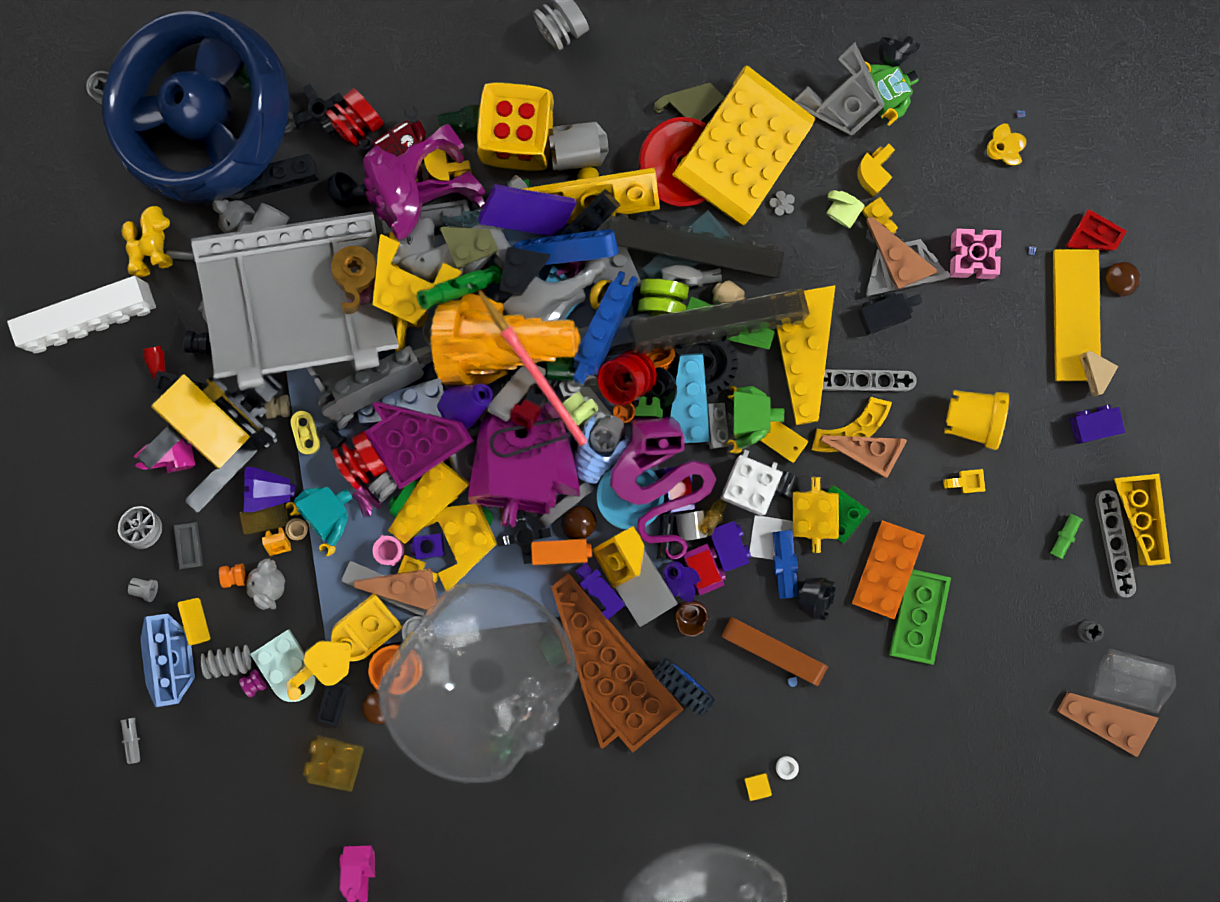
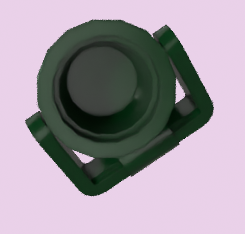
[543,357,575,381]

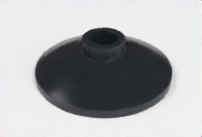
[641,367,677,409]

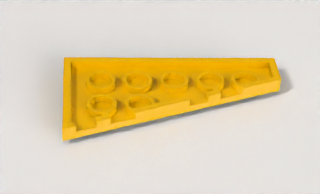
[770,285,835,425]

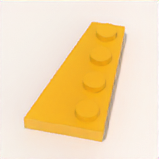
[388,462,470,544]

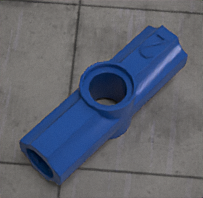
[772,530,798,599]

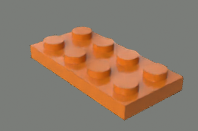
[852,520,925,620]

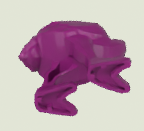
[363,124,485,240]

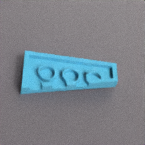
[670,353,710,443]

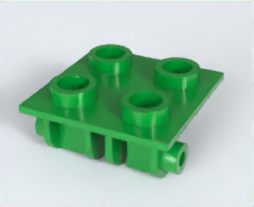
[827,485,870,544]

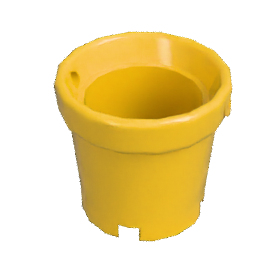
[944,390,1009,450]

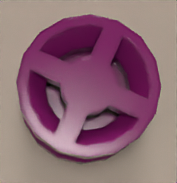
[239,669,267,698]

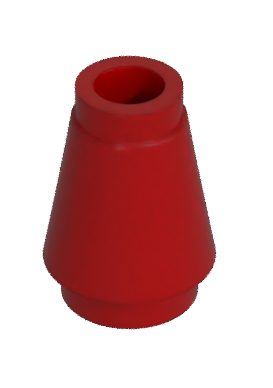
[142,346,166,379]

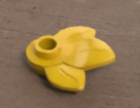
[987,123,1026,166]

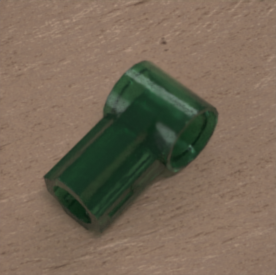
[438,105,480,132]

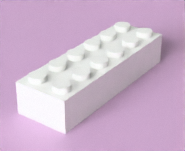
[7,276,156,353]

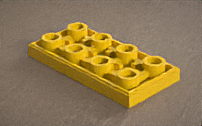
[151,374,250,469]

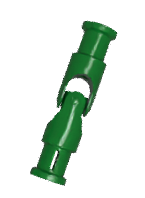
[417,264,502,310]

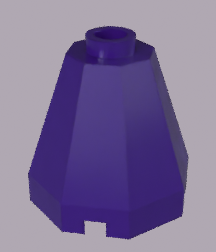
[244,467,295,512]

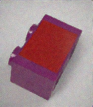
[683,544,726,595]

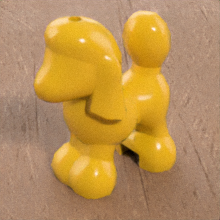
[121,206,173,277]

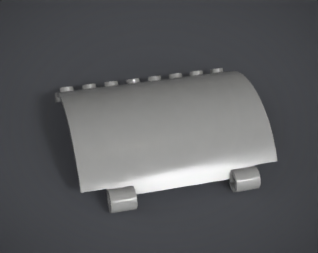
[191,212,399,389]

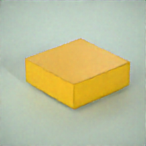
[744,772,772,801]

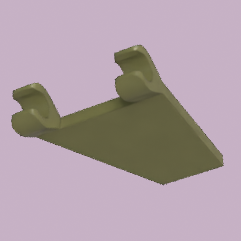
[653,83,725,121]

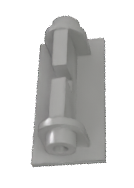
[707,403,730,449]

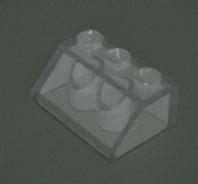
[1093,648,1177,714]

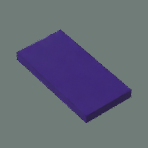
[478,184,577,236]

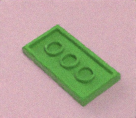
[889,569,951,665]

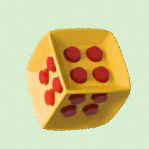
[477,83,554,171]

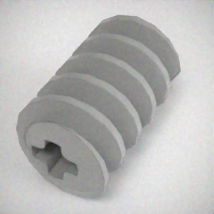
[201,645,251,679]

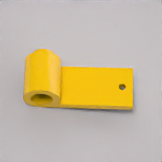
[760,422,809,464]

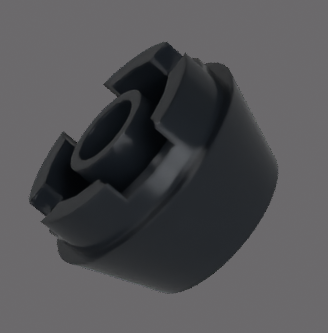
[798,577,836,621]

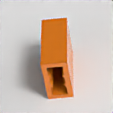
[532,539,592,565]

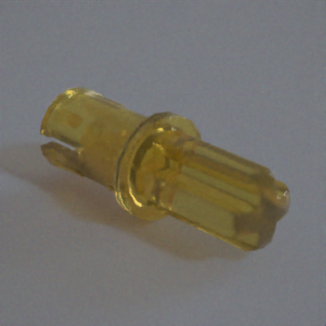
[700,499,727,536]

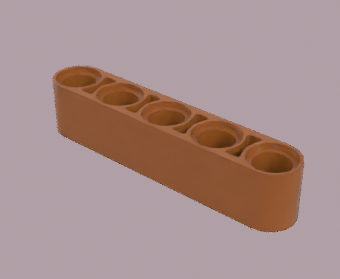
[721,617,828,686]

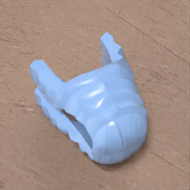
[574,416,631,484]

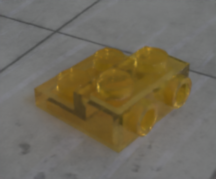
[303,735,364,792]

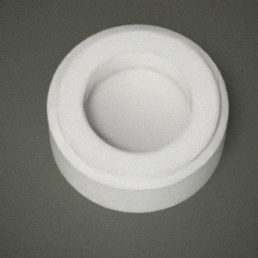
[776,756,799,780]

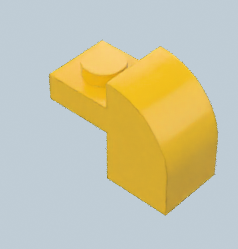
[858,144,895,197]
[424,149,472,181]

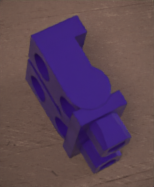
[575,562,626,619]

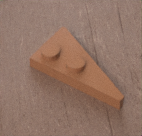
[819,435,907,478]
[354,568,440,612]

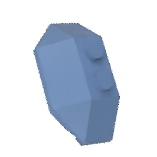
[140,614,195,707]

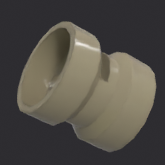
[264,395,291,419]

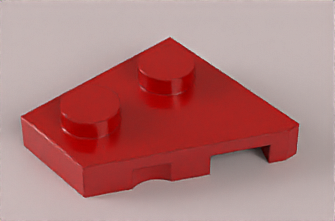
[1065,209,1127,251]

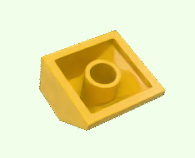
[592,526,644,589]

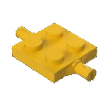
[793,477,839,553]

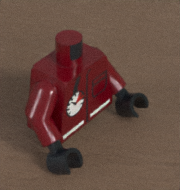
[358,106,426,175]

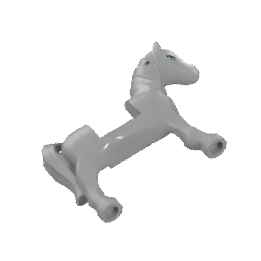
[392,175,606,321]

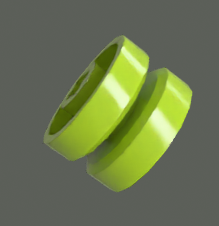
[637,279,689,319]

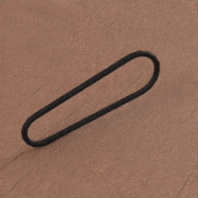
[490,417,572,457]

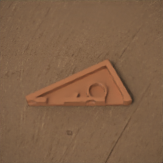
[866,217,937,290]

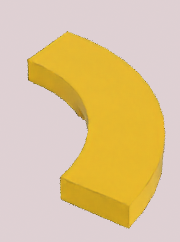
[811,397,892,452]

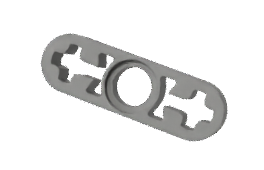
[538,482,595,528]

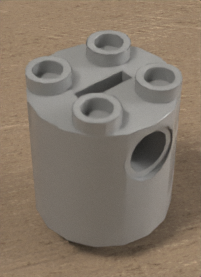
[548,121,609,171]

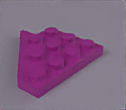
[365,401,473,489]

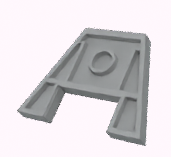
[793,42,885,135]

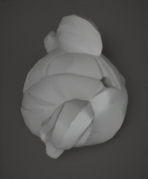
[212,199,255,234]
[246,558,285,610]

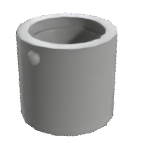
[590,415,626,453]
[675,511,709,541]

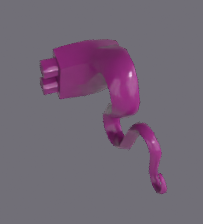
[610,417,716,559]

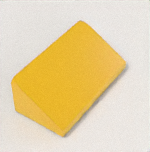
[178,598,210,646]

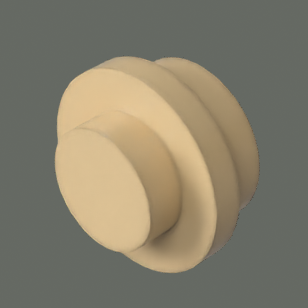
[285,518,308,540]

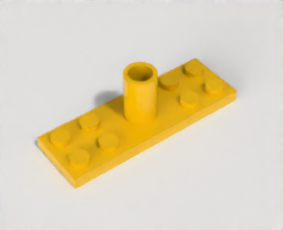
[523,167,660,224]

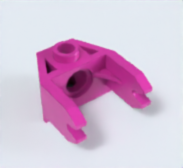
[133,437,195,473]
[340,846,375,902]

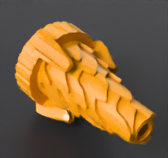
[431,294,581,385]

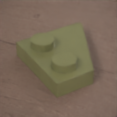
[440,227,499,269]

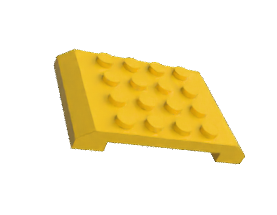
[672,65,815,226]

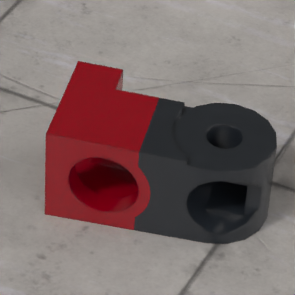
[511,383,547,430]

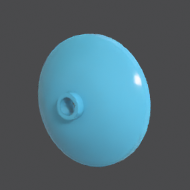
[597,467,664,530]

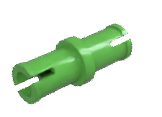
[1050,514,1083,559]

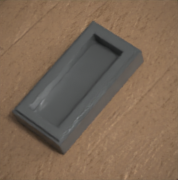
[174,522,203,569]

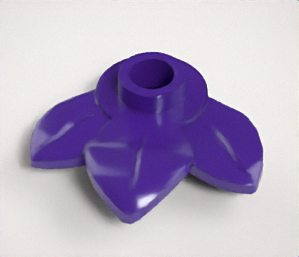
[664,561,701,602]

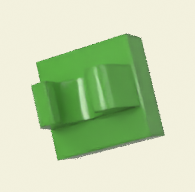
[635,396,663,418]

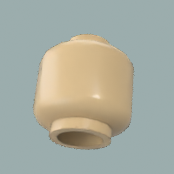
[712,280,746,313]

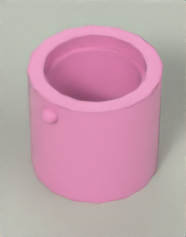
[372,535,405,566]

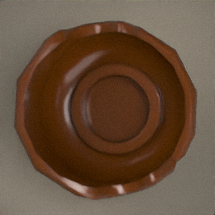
[1105,262,1141,297]
[561,505,597,540]
[674,601,708,637]
[361,690,396,725]

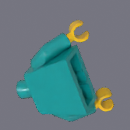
[286,487,353,557]

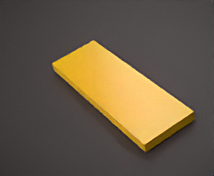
[1053,249,1101,381]

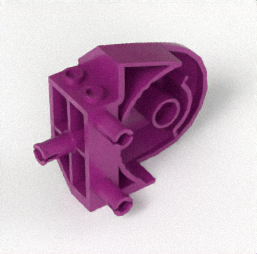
[468,401,580,527]

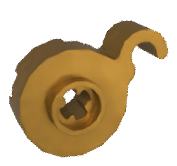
[331,245,376,314]

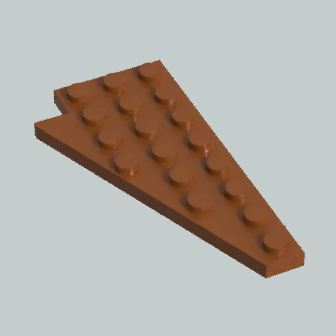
[551,572,684,753]

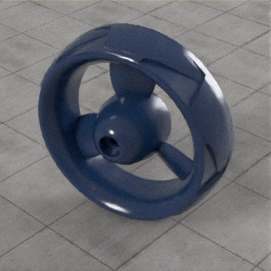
[102,11,289,203]

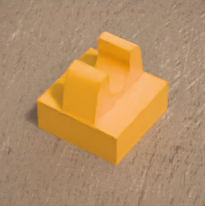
[262,527,291,556]

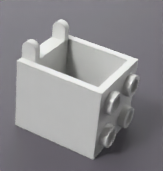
[720,450,783,516]

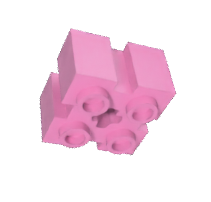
[950,229,1001,279]

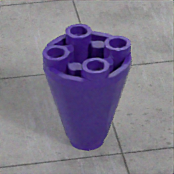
[437,384,492,429]

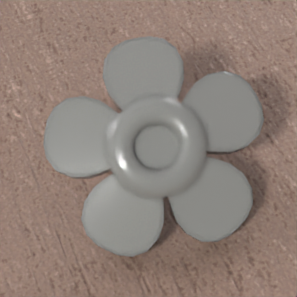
[770,191,795,216]

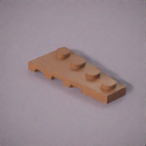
[1057,692,1159,757]

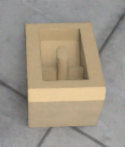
[1080,351,1118,397]

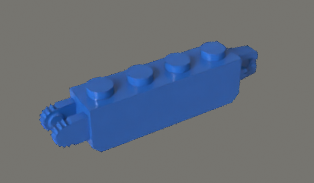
[573,271,638,385]

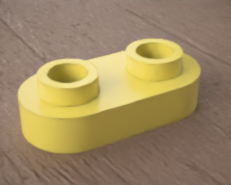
[291,411,320,455]

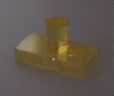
[240,504,288,535]

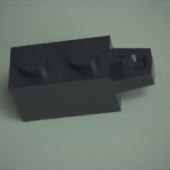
[858,292,922,336]

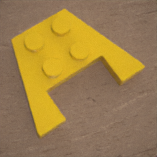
[373,234,462,324]
[425,504,497,591]

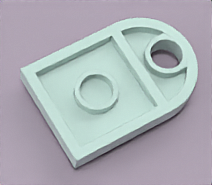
[250,629,317,702]

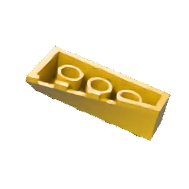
[1114,474,1171,566]

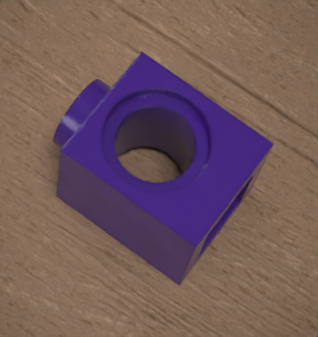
[411,533,445,559]

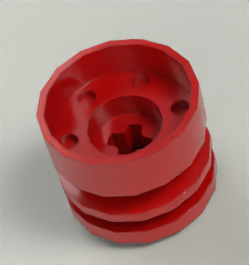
[325,88,384,148]
[597,350,657,406]
[332,430,388,490]

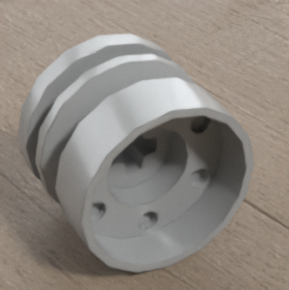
[533,0,589,51]

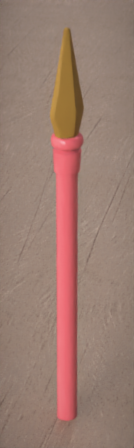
[479,291,588,446]

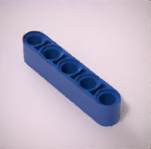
[513,229,619,265]

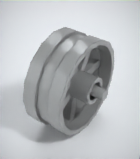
[118,506,162,549]

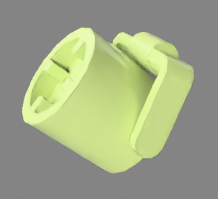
[826,190,865,228]
[562,391,598,432]

